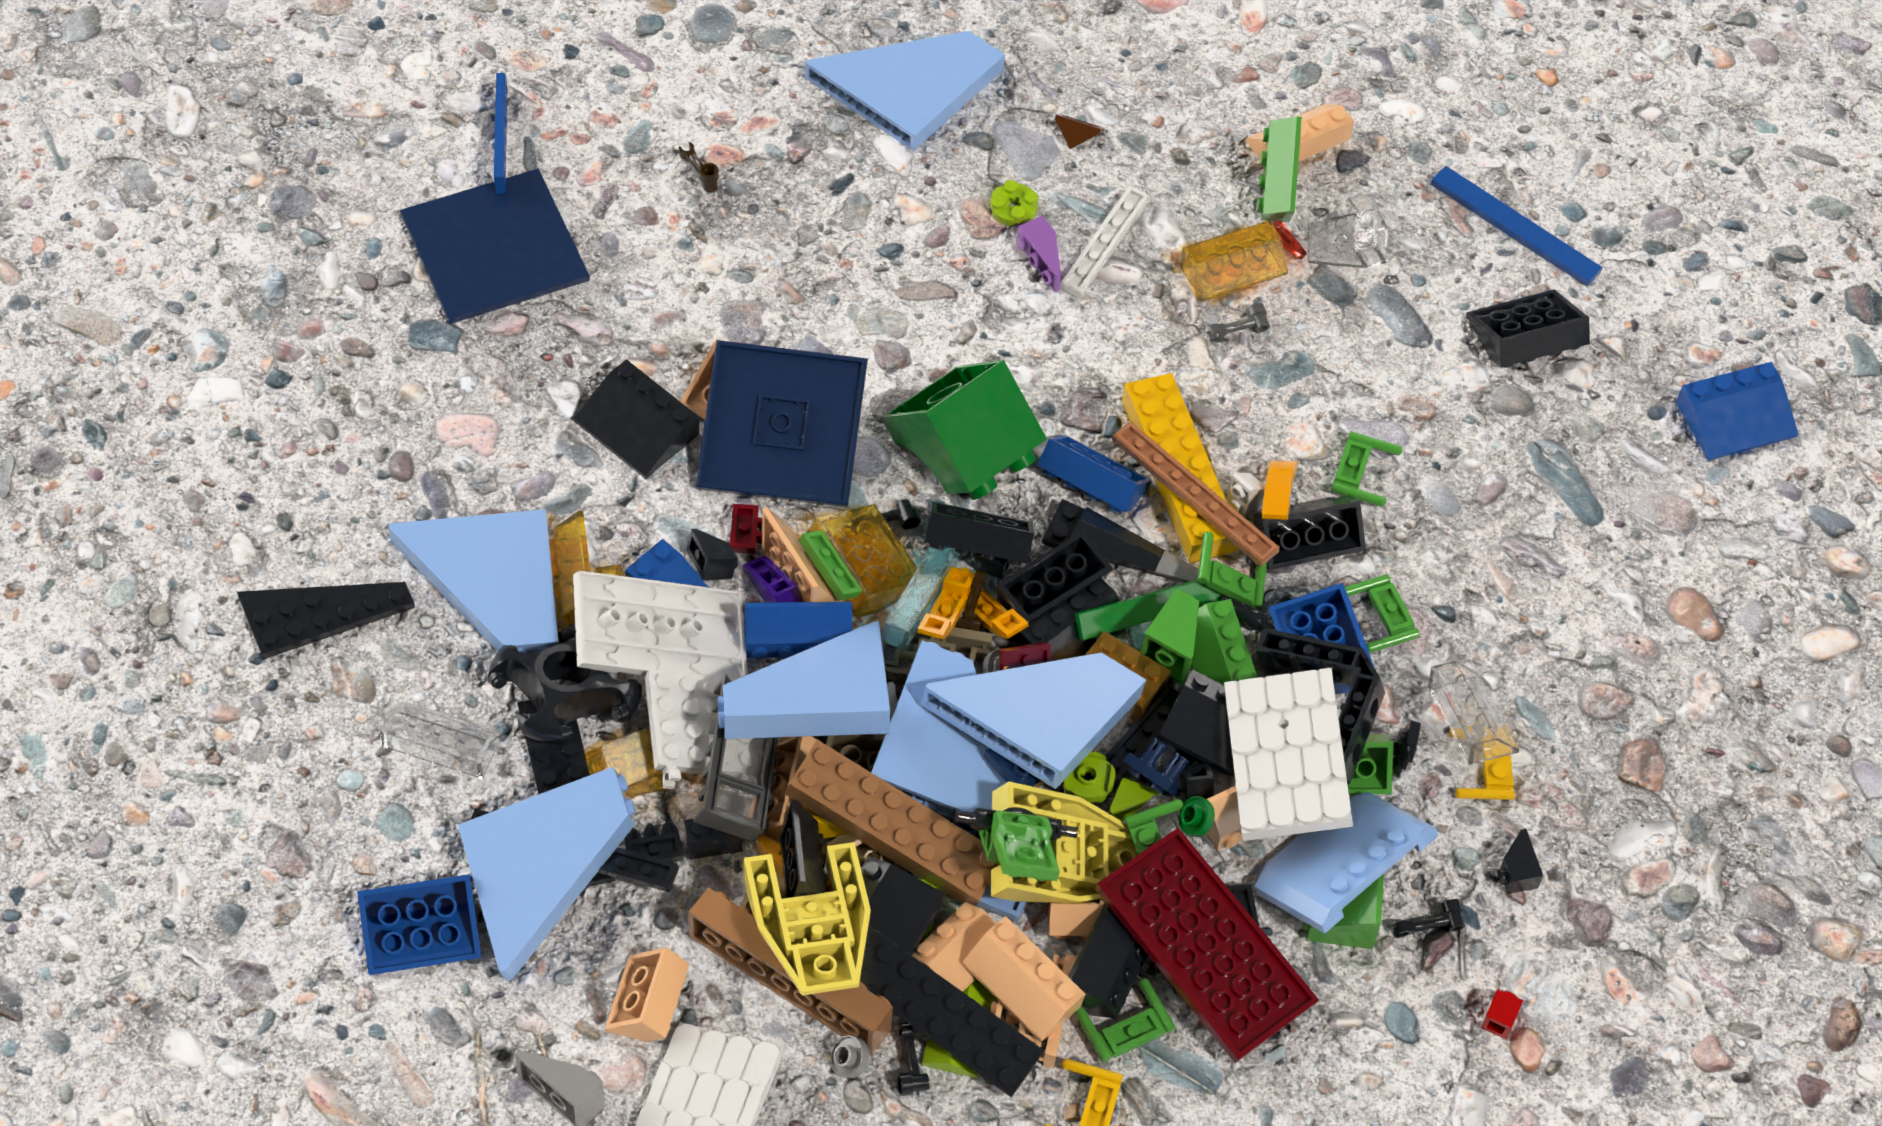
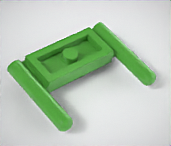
[1331,431,1403,507]
[1197,532,1267,610]
[1345,574,1420,653]
[1124,799,1183,855]
[1074,978,1176,1063]

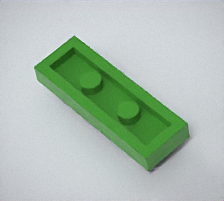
[798,530,863,601]

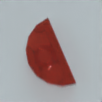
[1270,220,1307,260]

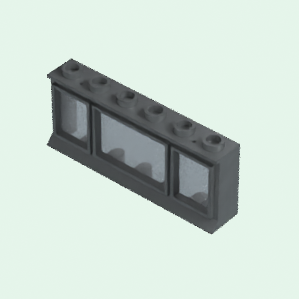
[694,674,781,842]

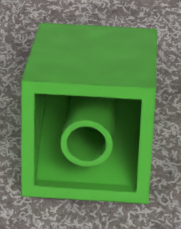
[1140,588,1199,686]
[1303,875,1384,949]

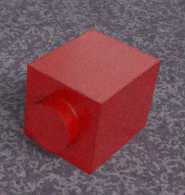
[1481,989,1523,1040]

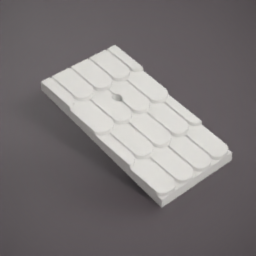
[573,571,748,681]
[1224,668,1353,841]
[635,1022,786,1126]

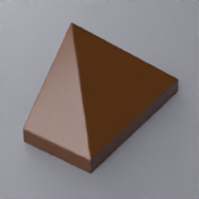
[1055,114,1105,149]

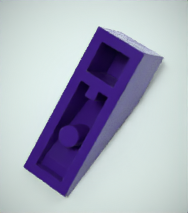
[742,555,802,603]

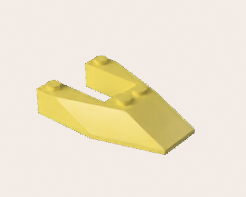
[991,782,1137,903]
[744,842,871,995]

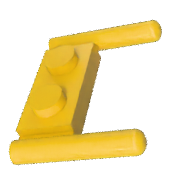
[1449,727,1515,800]
[1044,1058,1124,1126]

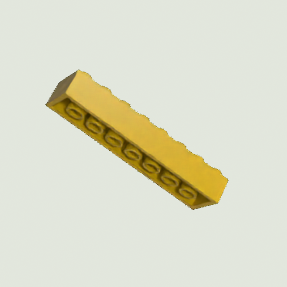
[1122,373,1238,563]

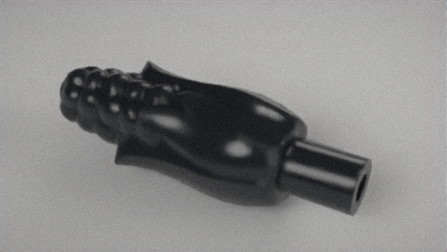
[1219,595,1275,631]

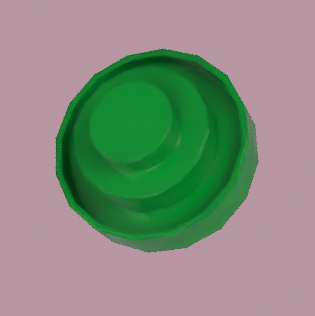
[1178,796,1215,838]

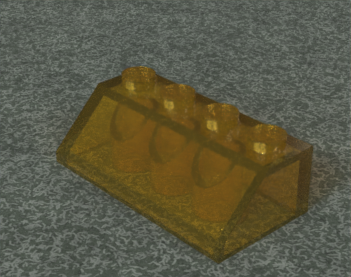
[1180,220,1288,302]
[549,511,591,628]

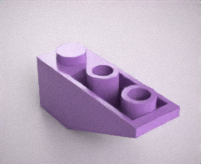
[1016,215,1061,292]

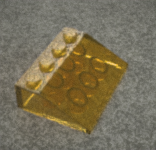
[806,504,928,618]

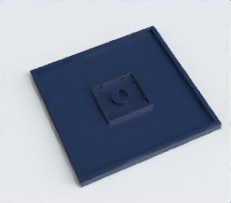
[400,168,590,324]
[695,340,868,508]

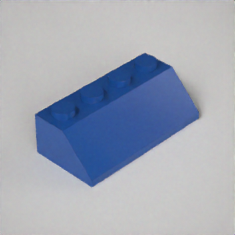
[1037,434,1152,513]
[745,602,852,660]

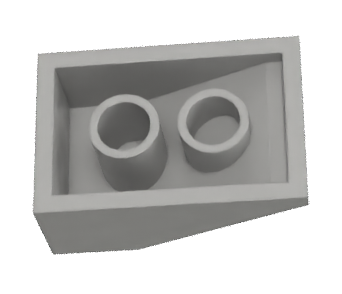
[515,1050,604,1126]

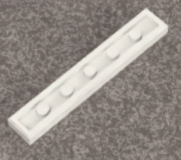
[1060,186,1150,298]

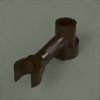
[679,142,719,192]
[954,570,987,632]

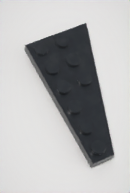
[237,582,415,660]

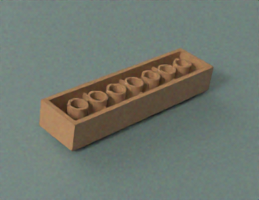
[784,740,1000,906]
[688,887,893,1056]

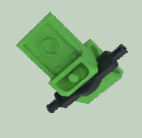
[955,807,1078,881]

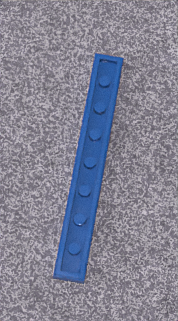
[1431,166,1603,287]

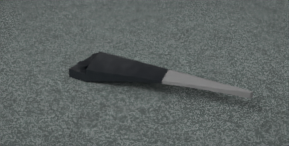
[1041,499,1199,582]

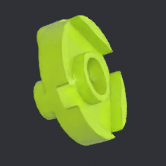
[990,180,1038,227]
[1061,751,1115,803]

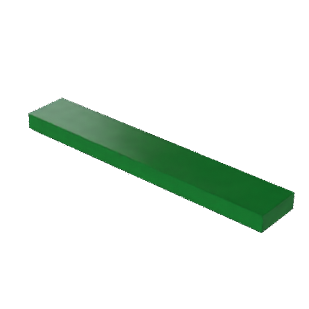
[1075,580,1221,640]

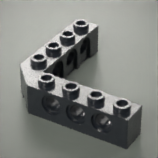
[1255,628,1385,784]

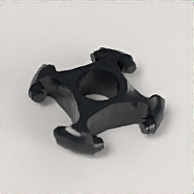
[487,624,642,745]

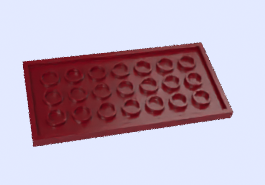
[1094,827,1319,1064]

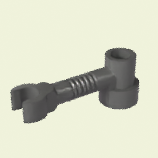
[1206,303,1270,341]

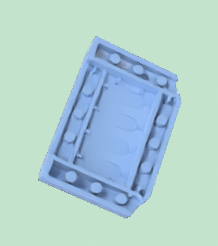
[1254,791,1438,934]

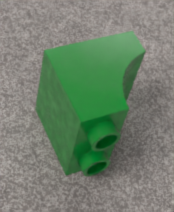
[881,360,1047,500]

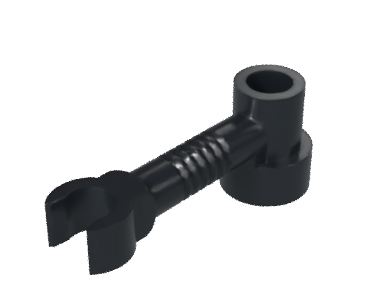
[850,499,921,534]
[1393,899,1465,938]
[897,1023,930,1096]

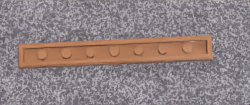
[1112,421,1280,567]

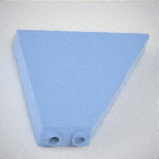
[805,31,1005,151]
[389,509,559,653]
[718,621,890,739]
[871,640,1007,830]
[920,653,1146,789]
[458,767,636,981]

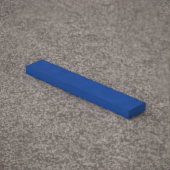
[494,73,508,194]

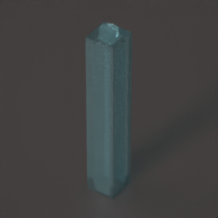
[881,547,962,651]

